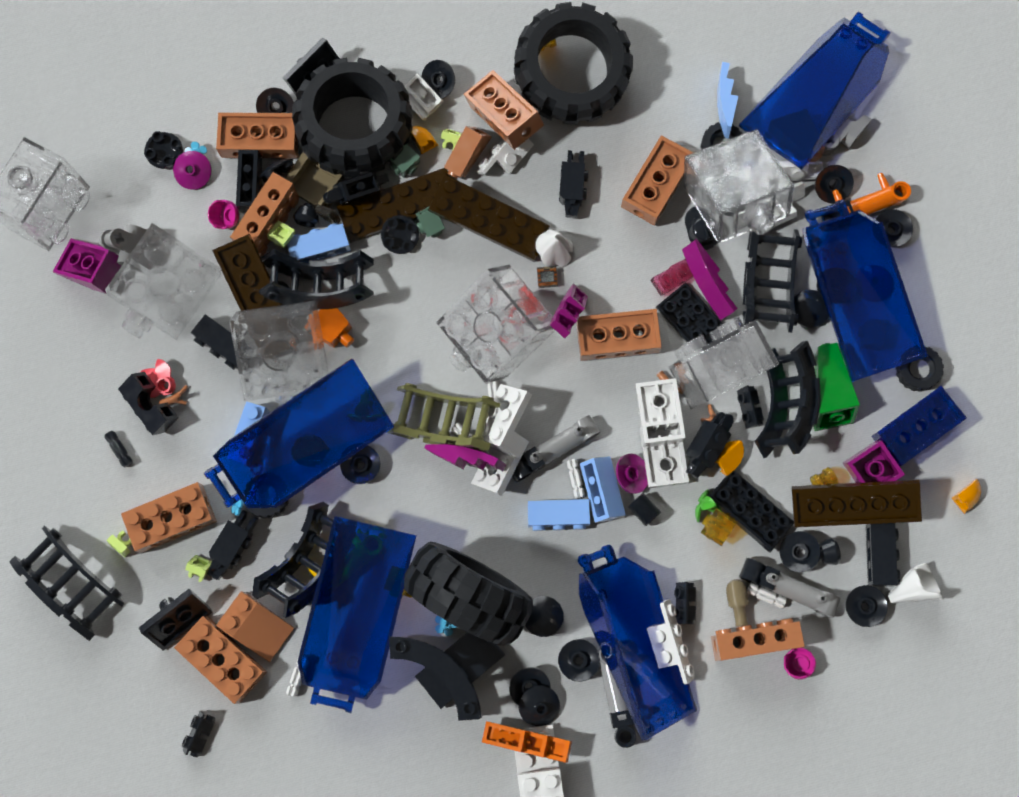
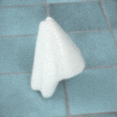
[535,229,574,268]
[887,563,943,603]

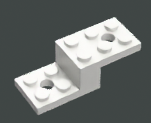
[635,378,689,488]
[471,384,532,496]
[514,724,564,797]

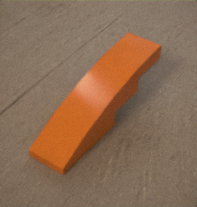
[482,721,572,763]

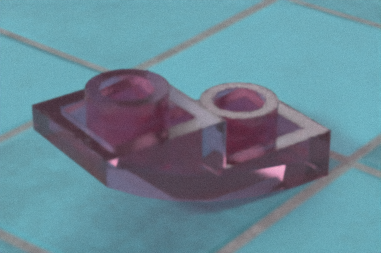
[650,259,693,296]

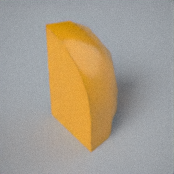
[411,126,438,154]
[716,440,744,476]
[952,479,982,514]

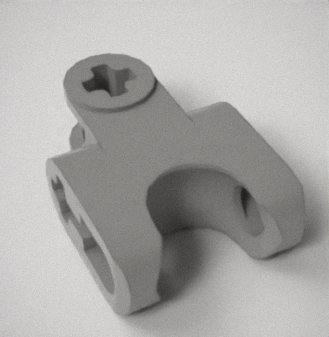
[818,98,871,156]
[100,224,161,273]

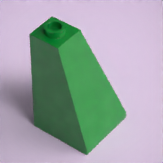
[814,343,860,431]

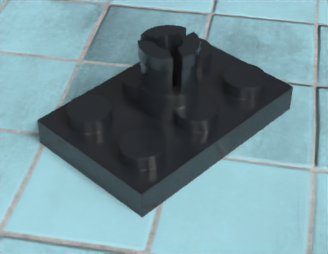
[283,37,340,95]
[139,589,213,651]

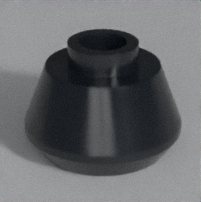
[293,203,319,227]
[819,537,841,565]

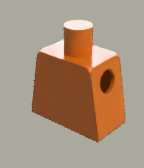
[304,308,354,348]

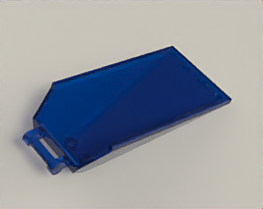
[738,11,891,170]
[802,199,928,382]
[204,358,394,508]
[297,516,417,713]
[578,545,697,740]

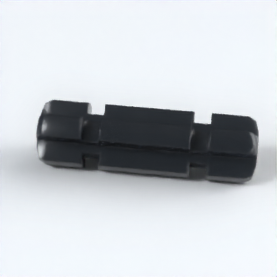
[104,431,133,468]

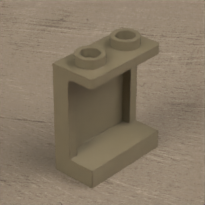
[285,152,345,212]

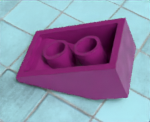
[53,238,122,294]

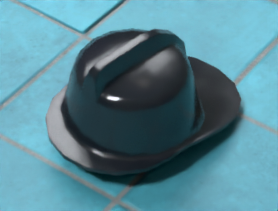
[685,206,720,250]

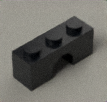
[118,372,179,435]

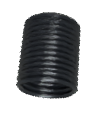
[628,493,661,526]

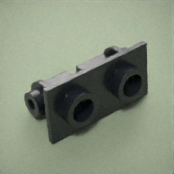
[737,385,764,429]
[674,582,696,625]
[182,711,215,758]

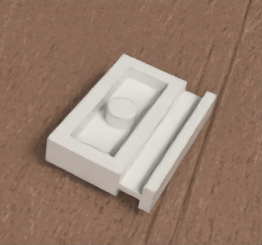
[404,73,444,121]

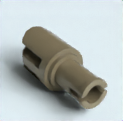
[726,579,749,627]

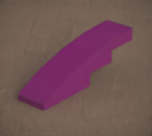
[682,239,738,320]
[550,283,588,339]
[424,444,507,472]

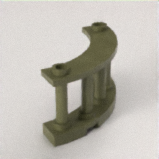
[386,383,500,451]

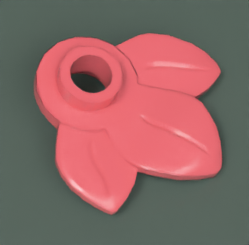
[141,359,176,398]

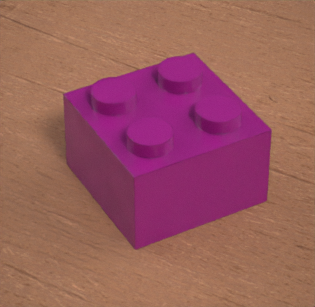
[843,440,905,483]

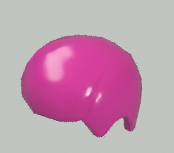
[207,200,240,229]
[784,648,816,680]

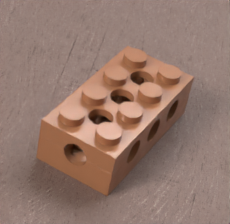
[464,70,544,150]
[216,112,299,158]
[621,135,695,226]
[230,172,299,256]
[576,309,662,361]
[121,482,217,553]
[174,616,267,704]
[711,618,805,661]

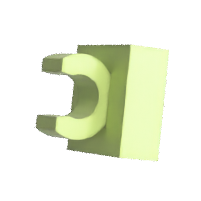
[441,128,462,151]
[267,221,295,248]
[106,531,132,558]
[185,555,212,582]

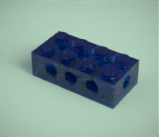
[871,386,967,467]

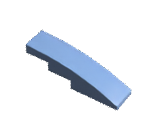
[717,62,738,139]

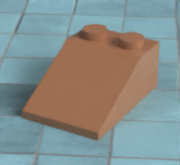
[216,591,295,662]

